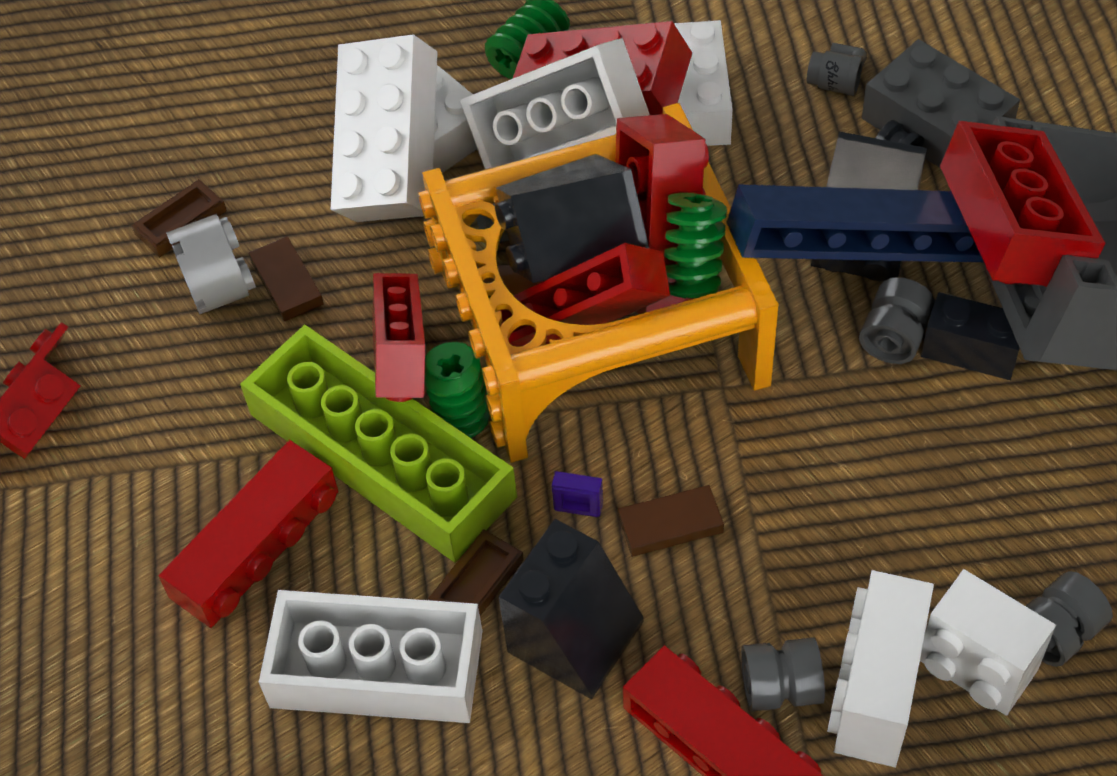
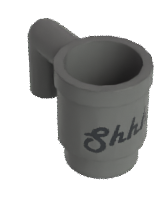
[807,43,867,97]

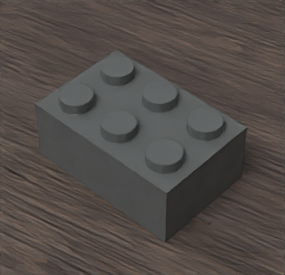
[862,39,1020,168]

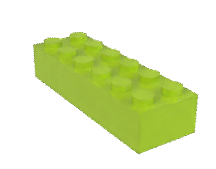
[240,324,517,563]

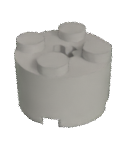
[166,214,256,315]

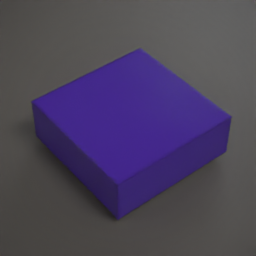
[552,471,603,517]

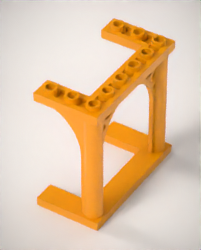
[418,103,779,463]

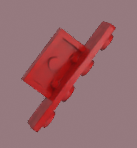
[0,322,81,460]

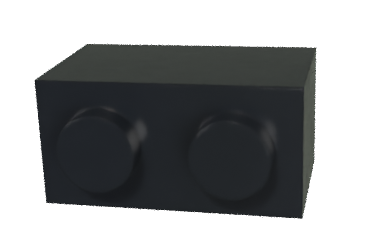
[921,292,1020,381]

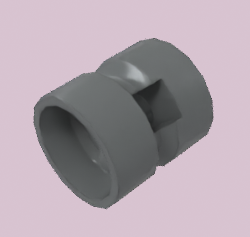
[859,278,935,364]
[1026,571,1113,667]
[741,637,825,712]

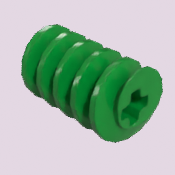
[485,0,570,79]
[664,193,727,298]
[424,342,491,438]

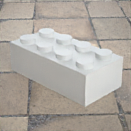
[331,34,437,222]
[460,38,650,169]
[259,590,483,723]

